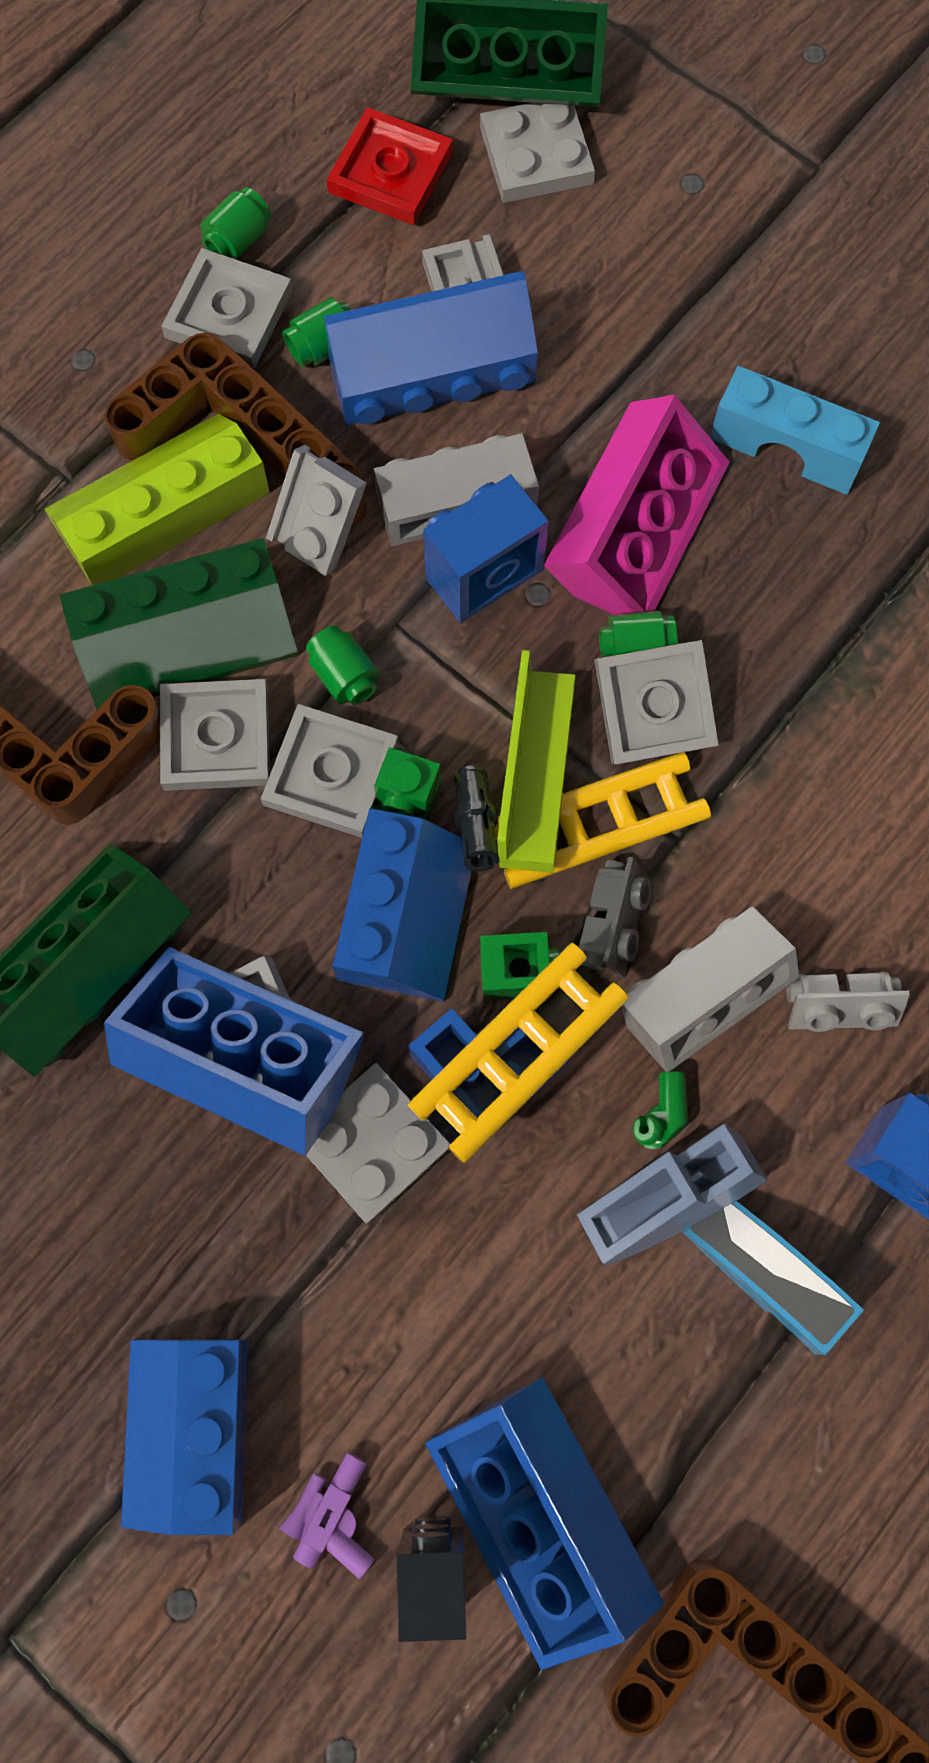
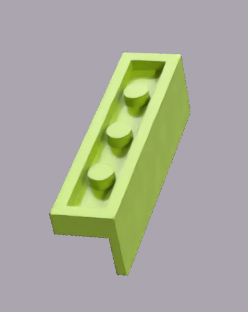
[497,650,575,873]

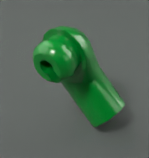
[632,1072,688,1149]

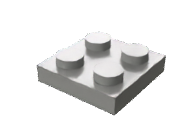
[480,102,595,203]
[161,248,293,369]
[594,640,719,765]
[160,679,270,791]
[261,704,399,838]
[306,1063,450,1225]

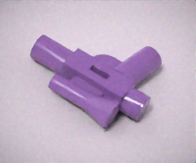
[279,1452,375,1579]

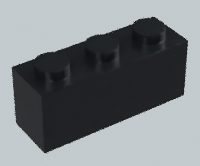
[397,1516,466,1642]

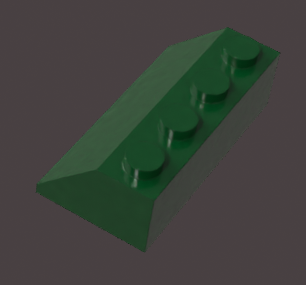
[410,0,608,107]
[59,538,298,710]
[0,843,192,1077]

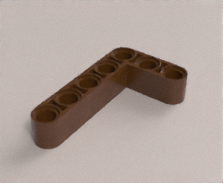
[104,332,367,526]
[0,685,160,825]
[603,1559,929,1763]

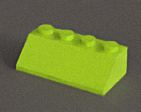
[44,413,270,585]

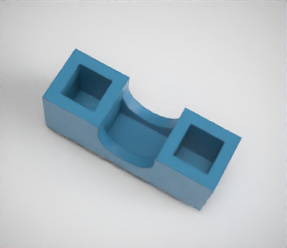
[710,366,880,495]

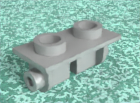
[786,972,910,1032]

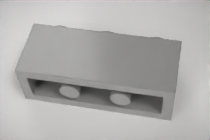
[374,433,539,547]
[621,906,799,1073]

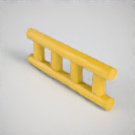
[494,752,711,889]
[407,943,629,1164]

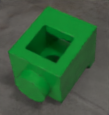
[374,747,441,821]
[480,932,559,1001]

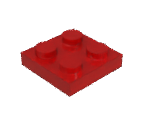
[327,107,453,225]

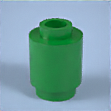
[200,187,271,260]
[282,297,352,368]
[599,611,678,658]
[306,625,380,705]

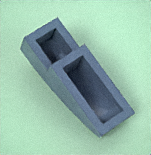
[577,1124,768,1266]

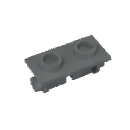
[579,857,651,978]

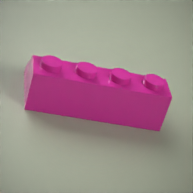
[544,395,730,615]

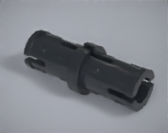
[454,765,499,872]

